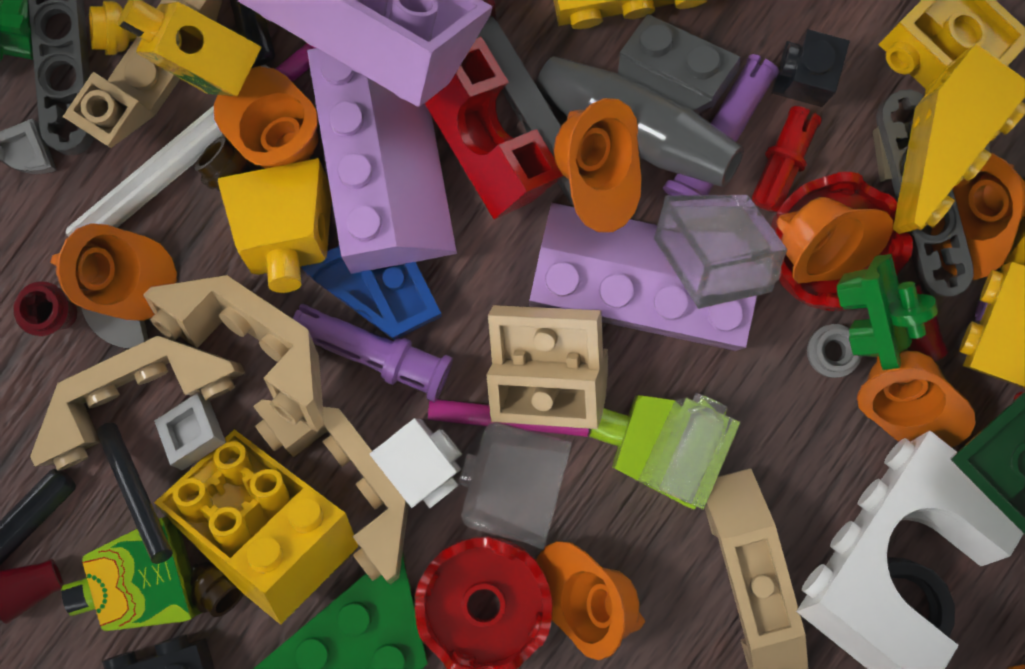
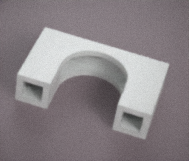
[796,431,1024,669]

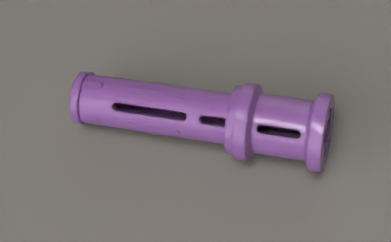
[663,54,780,212]
[293,304,453,403]

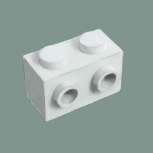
[370,418,462,508]

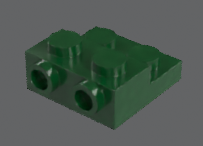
[950,391,1025,534]

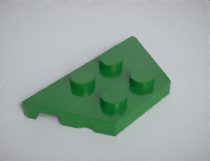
[253,552,429,669]

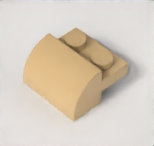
[487,305,608,429]

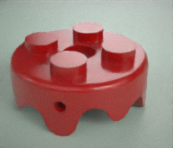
[768,172,913,311]
[415,536,552,669]

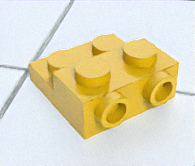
[878,0,1025,94]

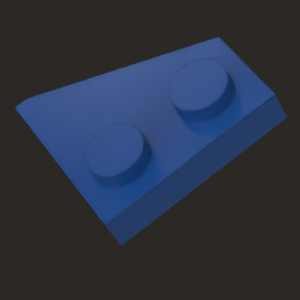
[302,245,442,340]

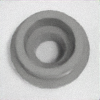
[807,324,862,378]

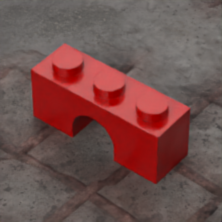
[425,37,564,220]

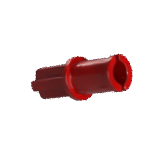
[752,106,822,213]

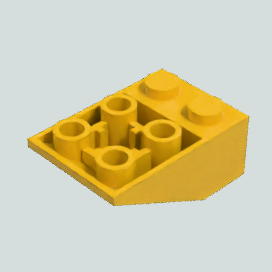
[893,43,1025,234]
[154,429,359,625]

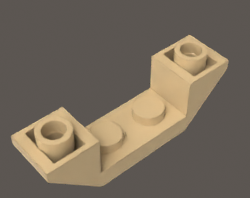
[63,0,222,148]
[143,275,324,432]
[30,336,245,471]
[253,400,409,585]
[701,468,808,669]

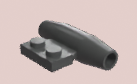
[536,14,744,187]

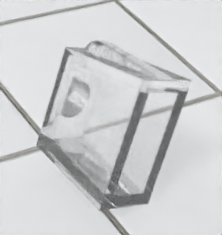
[654,195,787,309]
[638,393,740,510]
[459,422,572,550]

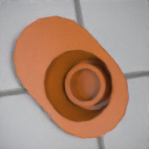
[214,66,318,169]
[553,98,641,233]
[931,153,1025,280]
[776,197,893,283]
[50,223,177,321]
[857,351,976,447]
[536,541,645,660]

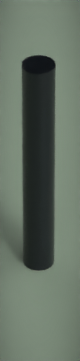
[96,422,173,564]

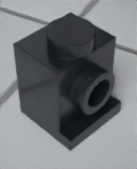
[771,29,850,107]

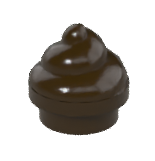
[195,137,250,191]
[190,562,244,617]

